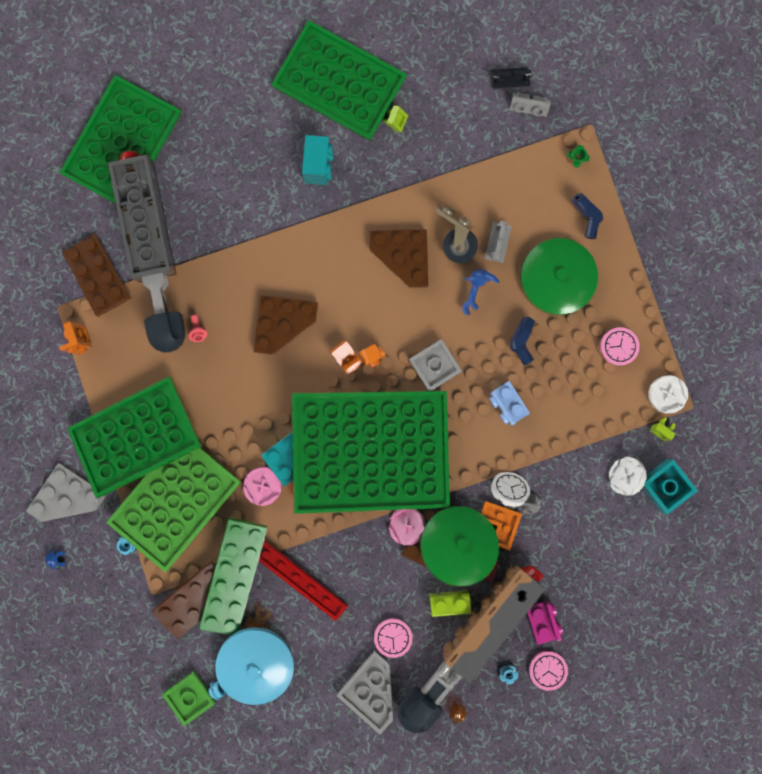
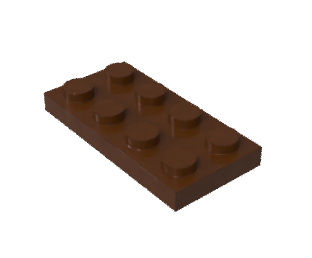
[62,234,132,317]
[151,560,216,639]

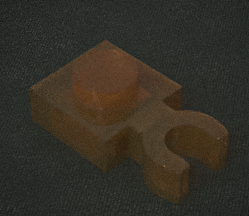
[240,606,271,630]

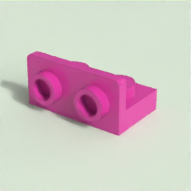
[527,600,563,645]

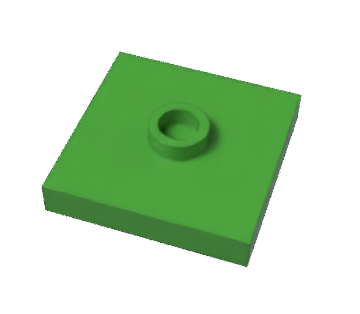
[162,670,217,726]

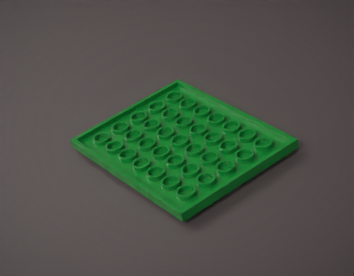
[292,391,450,514]

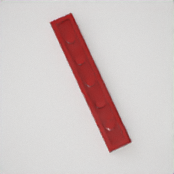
[258,539,348,621]

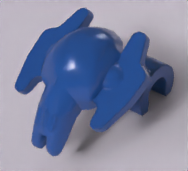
[462,269,500,315]

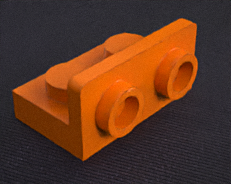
[59,322,93,355]

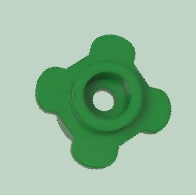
[567,145,590,168]

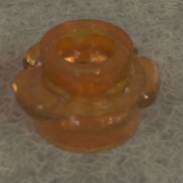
[449,704,467,724]

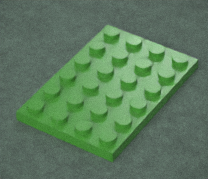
[106,448,242,573]

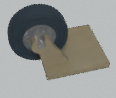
[435,205,478,263]

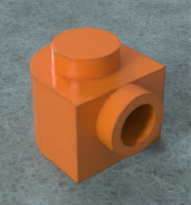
[359,344,386,368]

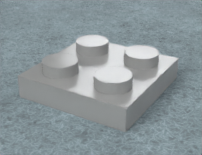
[409,339,462,391]

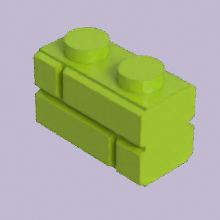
[429,590,471,617]

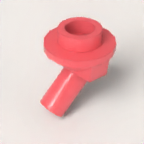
[188,315,207,342]

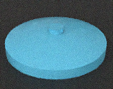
[215,627,294,705]

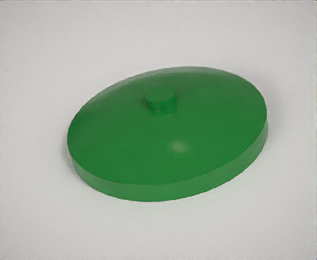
[520,238,598,315]
[420,506,499,586]

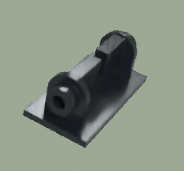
[491,67,531,89]

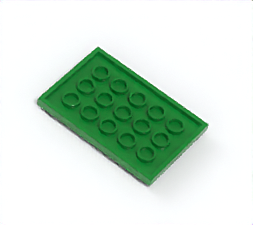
[271,20,407,141]
[59,75,182,204]
[67,376,203,498]

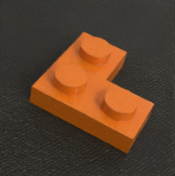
[481,501,522,551]

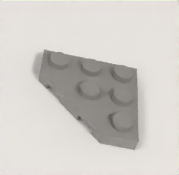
[26,463,107,522]
[336,650,393,735]

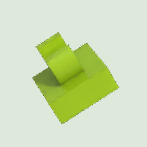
[383,106,408,133]
[649,417,676,441]

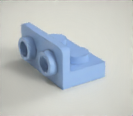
[489,381,530,426]

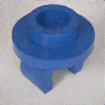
[46,550,66,570]

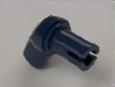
[571,193,603,239]
[509,317,535,366]

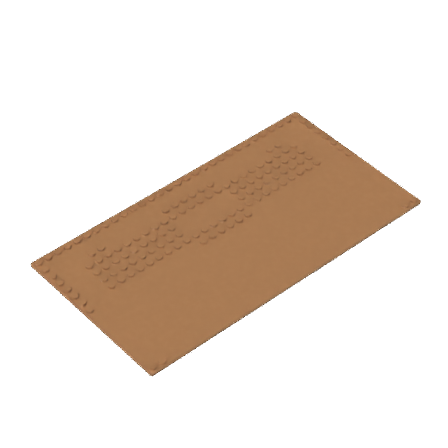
[58,125,693,594]

